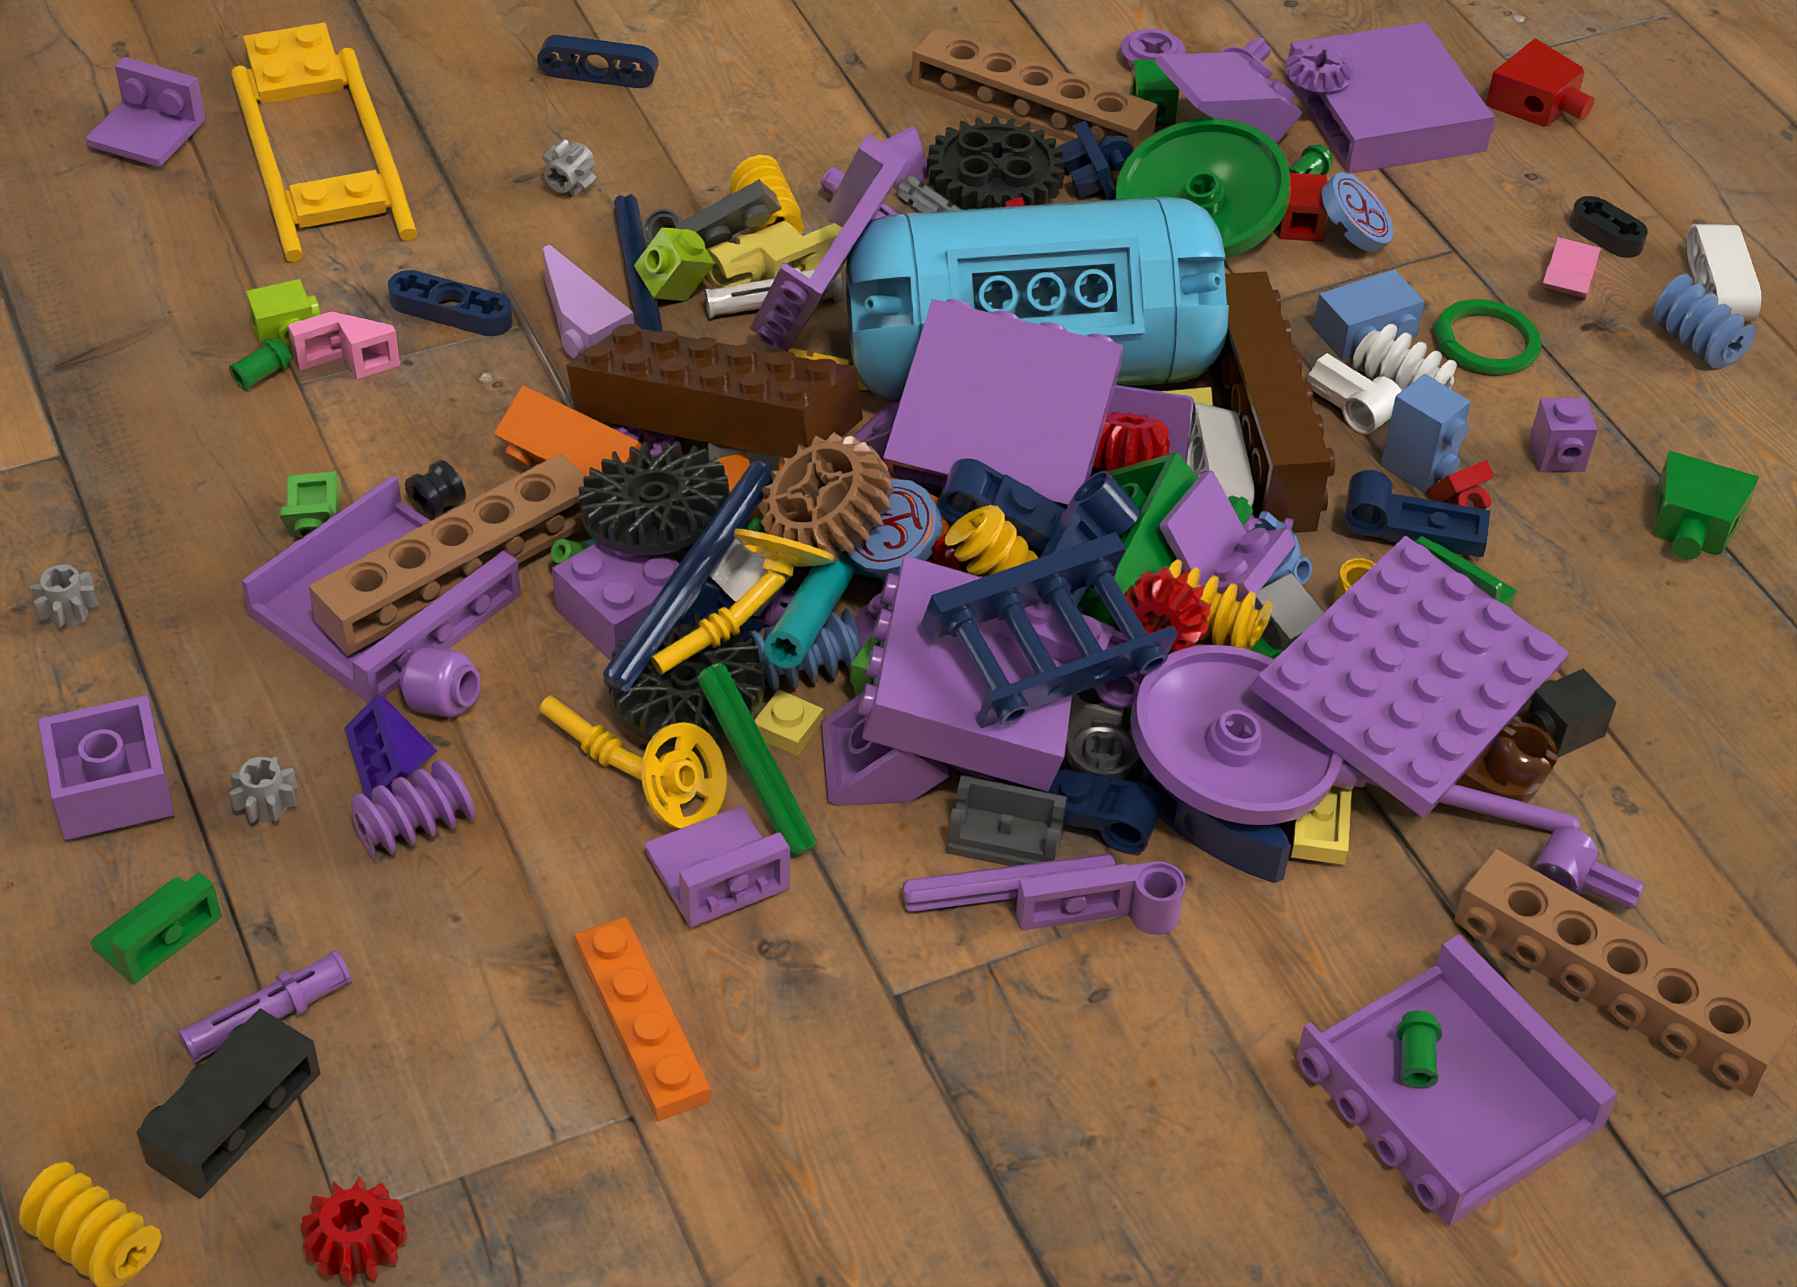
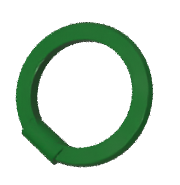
[1433,299,1542,375]

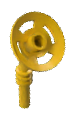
[651,529,835,675]
[539,695,727,830]

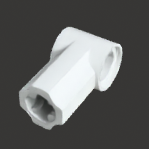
[1307,353,1401,434]

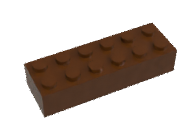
[1209,271,1335,533]
[566,324,863,459]

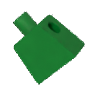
[1654,450,1759,559]

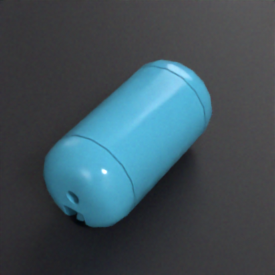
[845,196,1229,401]

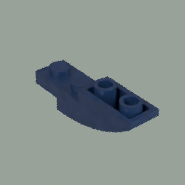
[1129,718,1291,883]

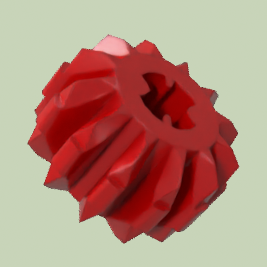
[1093,411,1170,471]
[1124,566,1212,655]
[300,1176,407,1287]

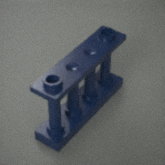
[921,532,1178,728]

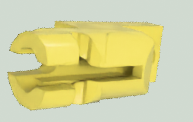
[706,221,846,289]

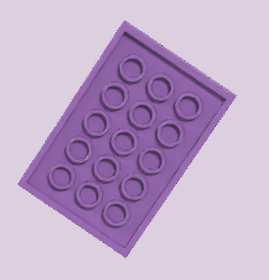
[1250,535,1570,818]

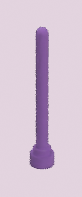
[1332,759,1580,832]

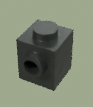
[1525,668,1617,758]

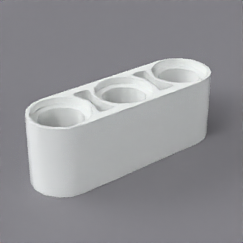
[1686,224,1761,321]
[1187,402,1255,507]

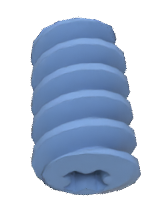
[1653,274,1756,369]
[747,608,860,692]

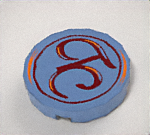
[1321,172,1394,252]
[847,479,943,577]

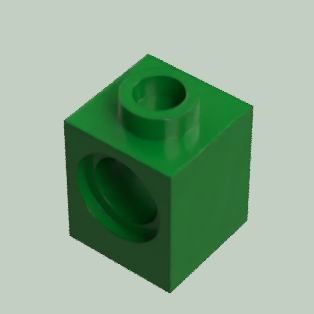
[1130,60,1180,124]

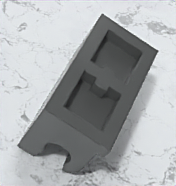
[947,775,1067,866]

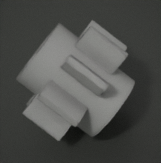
[542,139,597,196]
[30,565,99,627]
[229,757,297,823]

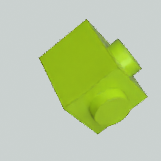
[634,228,715,301]
[246,279,321,348]

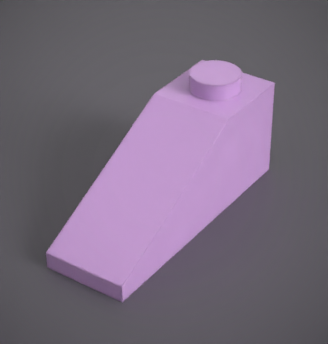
[542,244,634,358]

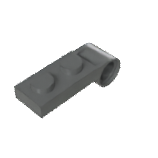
[643,179,782,249]

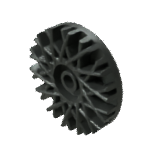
[578,441,730,555]
[608,612,764,747]

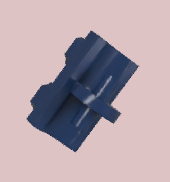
[1057,121,1133,200]

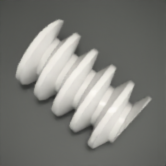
[1352,324,1457,391]

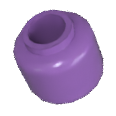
[399,647,480,718]

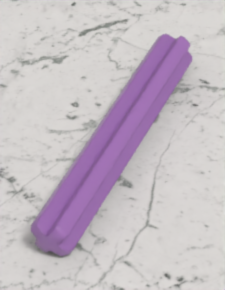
[902,854,1115,912]

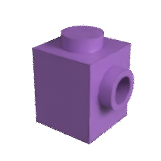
[1529,397,1598,472]

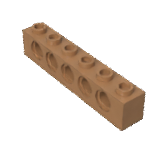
[911,27,1158,151]
[308,453,585,656]
[1454,848,1797,1097]

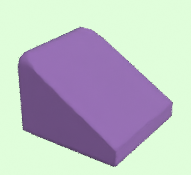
[882,126,929,190]

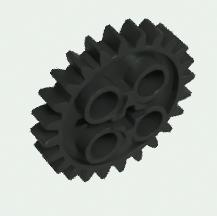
[926,116,1066,210]

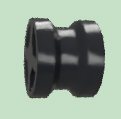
[405,460,466,521]

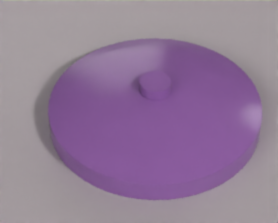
[1131,645,1343,825]

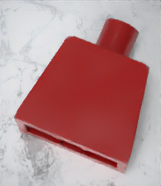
[1486,38,1594,127]

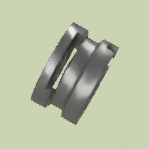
[1064,718,1140,782]

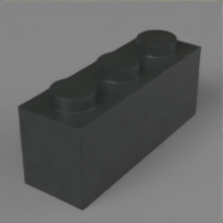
[136,1008,321,1199]

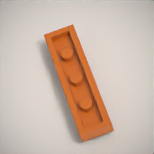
[574,916,711,1122]

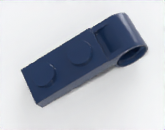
[937,458,1066,552]
[1344,470,1490,557]
[1040,471,1140,607]
[1002,769,1163,854]

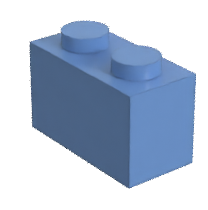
[1313,269,1425,360]
[1380,374,1471,494]

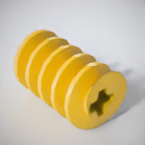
[730,155,804,234]
[945,505,1038,578]
[1169,559,1273,650]
[19,1161,162,1287]

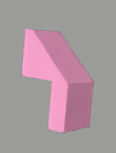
[1543,237,1601,299]
[287,311,400,379]

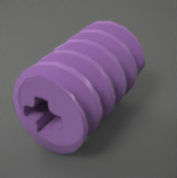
[351,760,476,861]

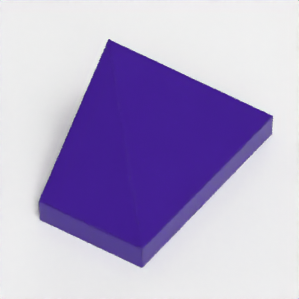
[344,695,437,802]

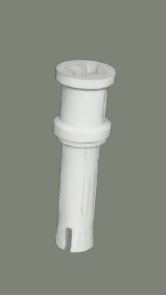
[704,267,843,318]

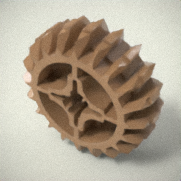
[758,432,894,563]

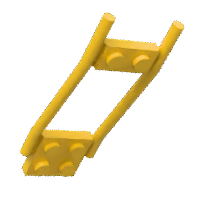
[231,22,417,262]

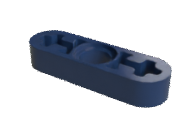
[537,35,659,88]
[388,270,513,336]

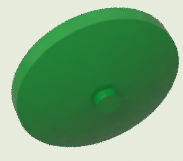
[1116,118,1291,259]

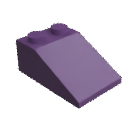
[1154,52,1303,143]

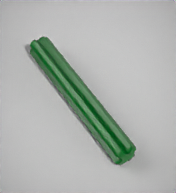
[698,663,817,858]

